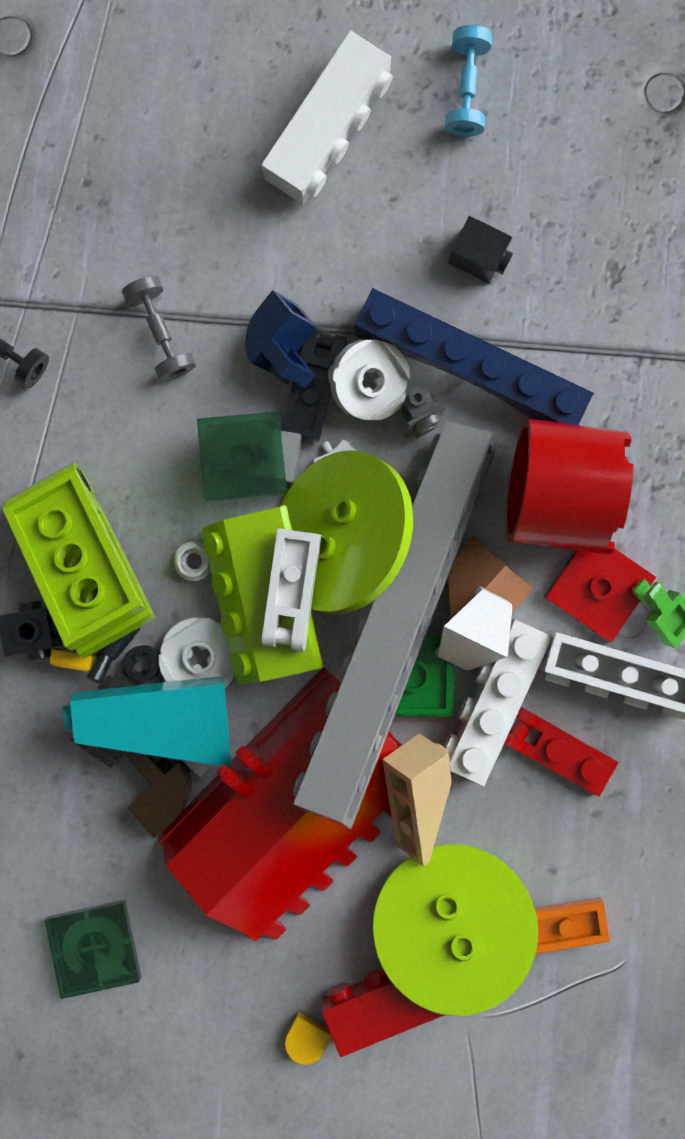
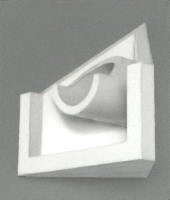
[434,586,512,671]

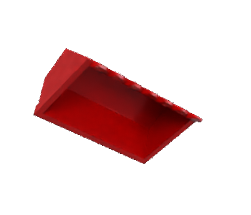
[158,667,403,941]

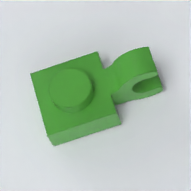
[632,578,685,649]

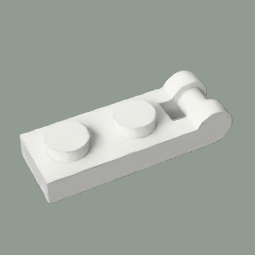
[262,528,321,652]

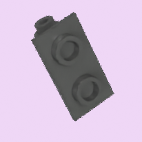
[401,386,446,438]

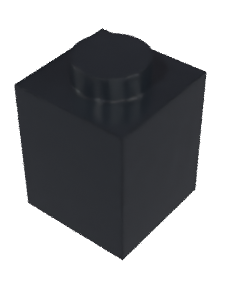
[448,216,513,284]

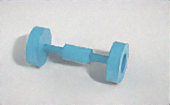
[445,25,492,137]

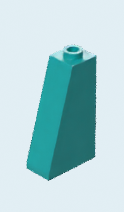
[63,676,231,766]

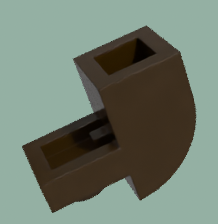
[125,752,192,838]

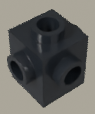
[0,600,63,661]

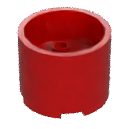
[506,419,634,555]

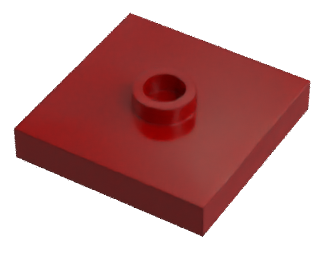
[543,549,656,643]

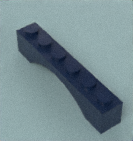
[354,288,594,425]

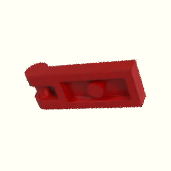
[504,707,619,797]

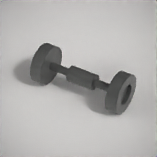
[122,276,196,381]

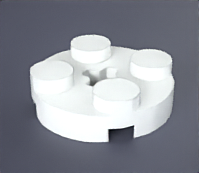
[328,339,410,420]
[159,618,235,688]

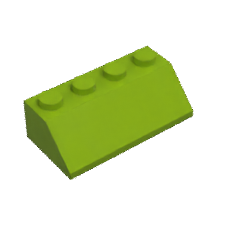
[202,506,323,685]

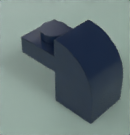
[245,290,317,388]

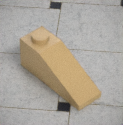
[382,733,452,867]

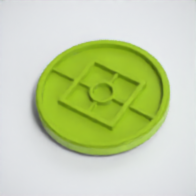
[281,450,413,614]
[373,844,538,1016]

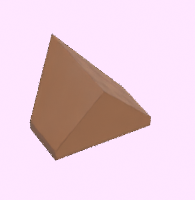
[448,536,534,619]

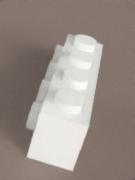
[261,30,393,205]
[443,619,553,786]
[538,631,685,721]

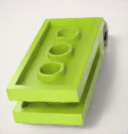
[3,462,156,658]

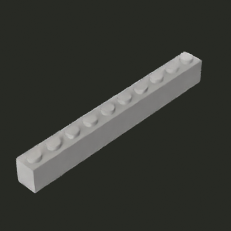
[293,421,496,829]

